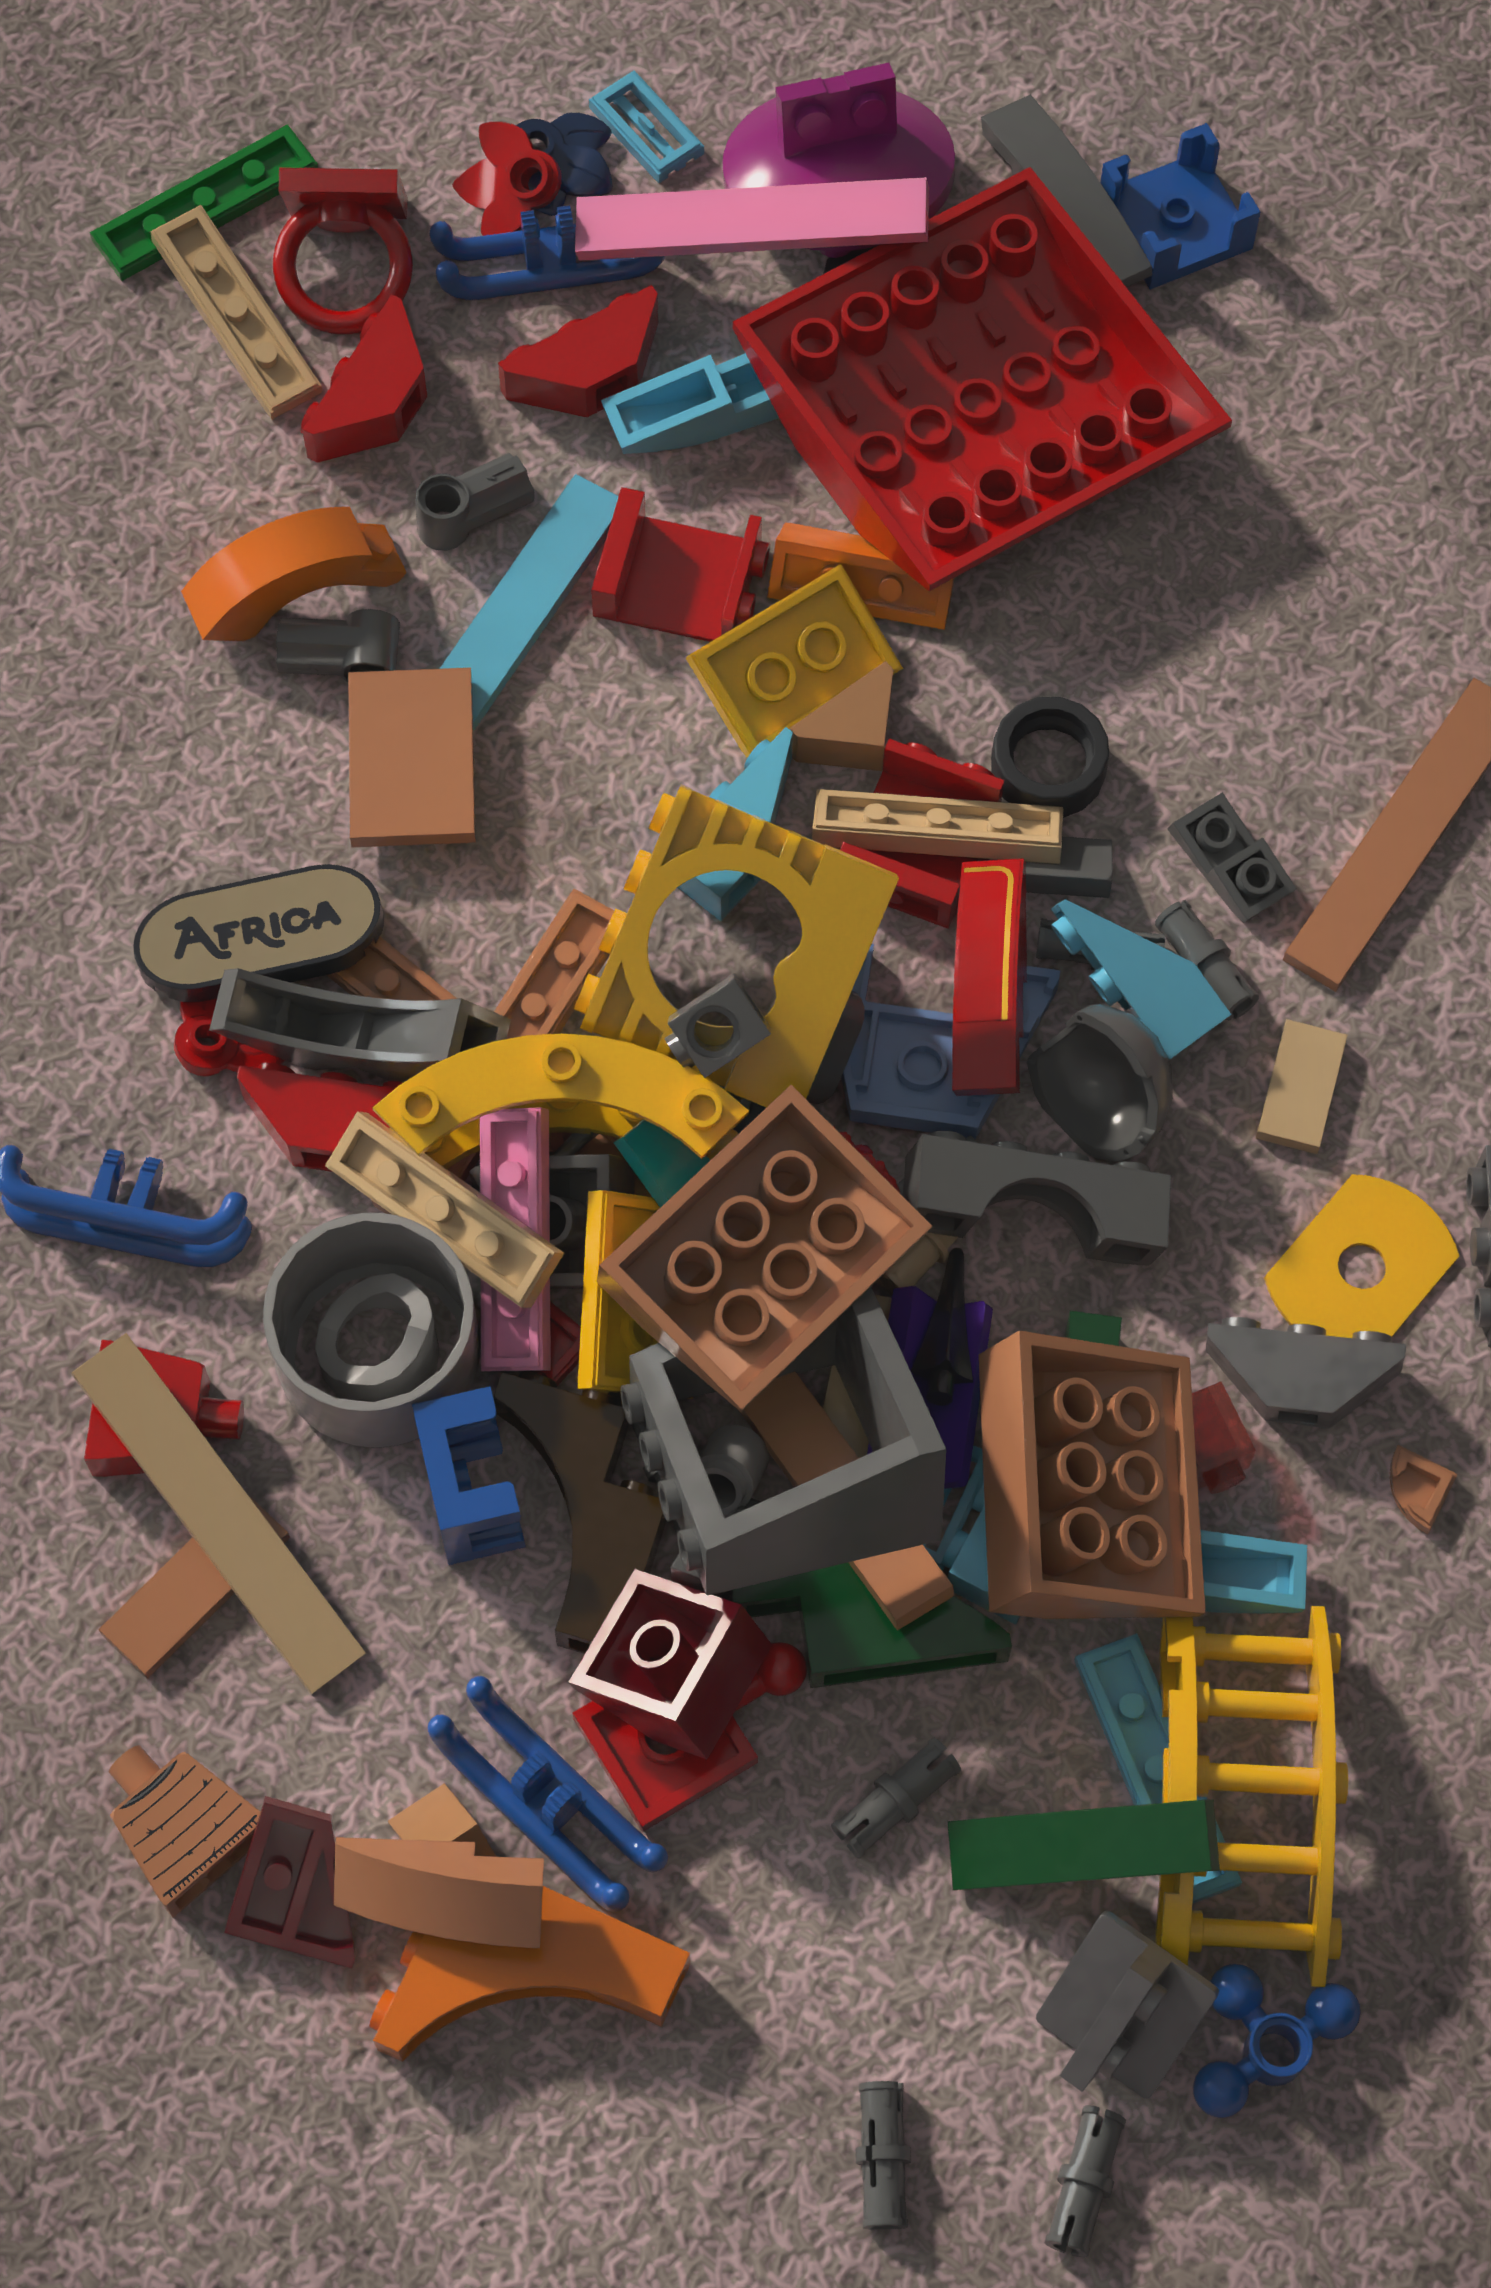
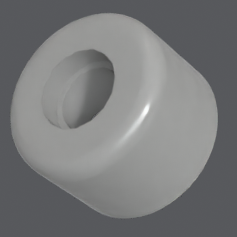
[263,1213,480,1448]

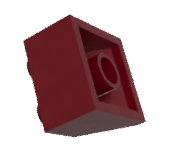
[569,1569,772,1760]

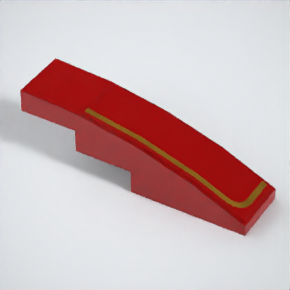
[952,858,1027,1096]

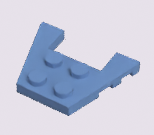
[841,944,1060,1139]

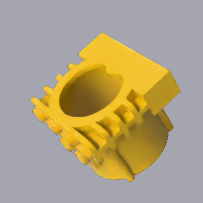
[574,785,899,1108]

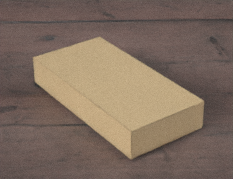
[1256,1019,1348,1154]

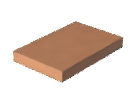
[348,668,476,847]

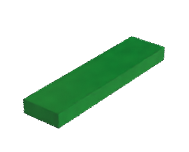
[90,124,318,281]

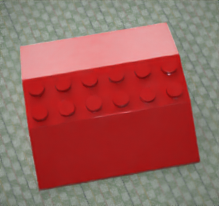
[732,167,1232,591]

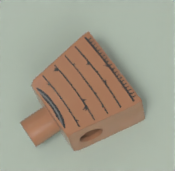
[109,1745,260,1918]

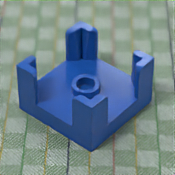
[1100,123,1261,290]
[412,1386,526,1566]

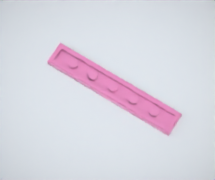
[575,177,929,261]

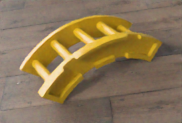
[372,1033,749,1169]
[1155,1606,1348,1987]

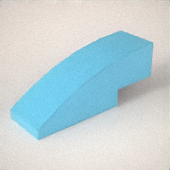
[601,353,779,454]
[1200,1530,1307,1614]

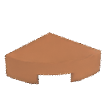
[1389,1445,1458,1534]

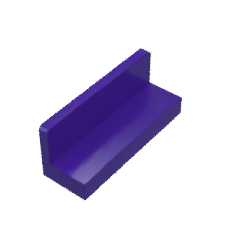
[867,1285,993,1489]

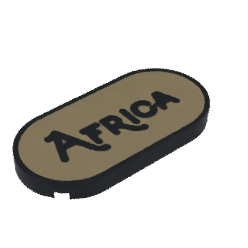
[133,864,384,1003]

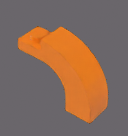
[181,507,407,641]

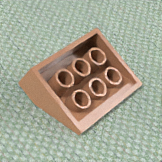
[596,1085,932,1412]
[978,1330,1206,1619]

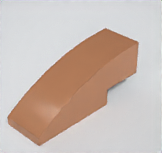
[334,1837,544,1948]

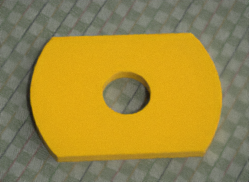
[1264,1174,1459,1338]

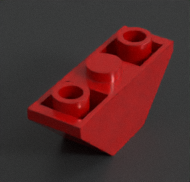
[498,285,659,418]
[301,294,428,463]
[237,1063,404,1172]

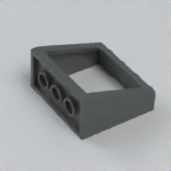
[621,1287,946,1596]

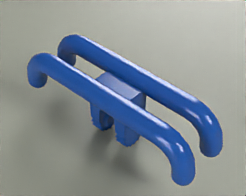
[429,205,665,300]
[0,1145,252,1267]
[427,1676,668,1912]

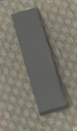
[981,94,1152,287]

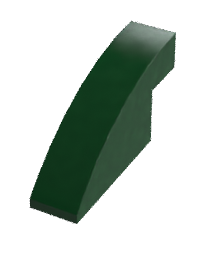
[729,1563,1012,1688]

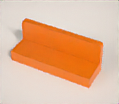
[767,523,955,630]

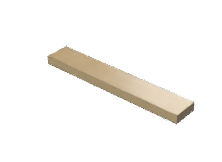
[72,1333,366,1695]

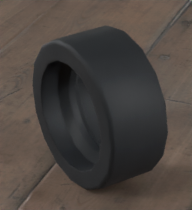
[991,697,1109,818]

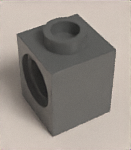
[665,973,771,1078]

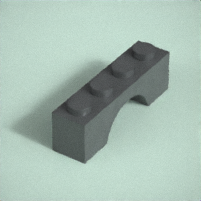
[903,1131,1171,1266]

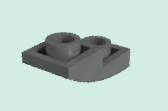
[1167,792,1297,923]

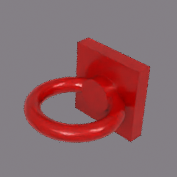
[273,167,413,335]

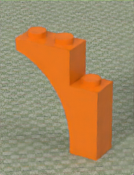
[369,1886,690,2062]

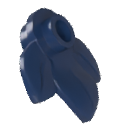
[516,113,613,216]

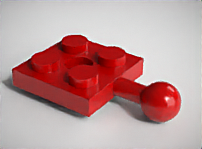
[572,1642,807,1833]

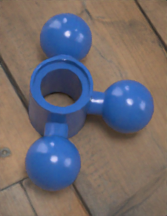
[1193,1964,1361,2118]

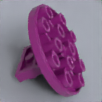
[723,63,955,258]

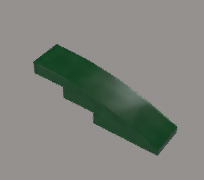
[947,1799,1220,1890]

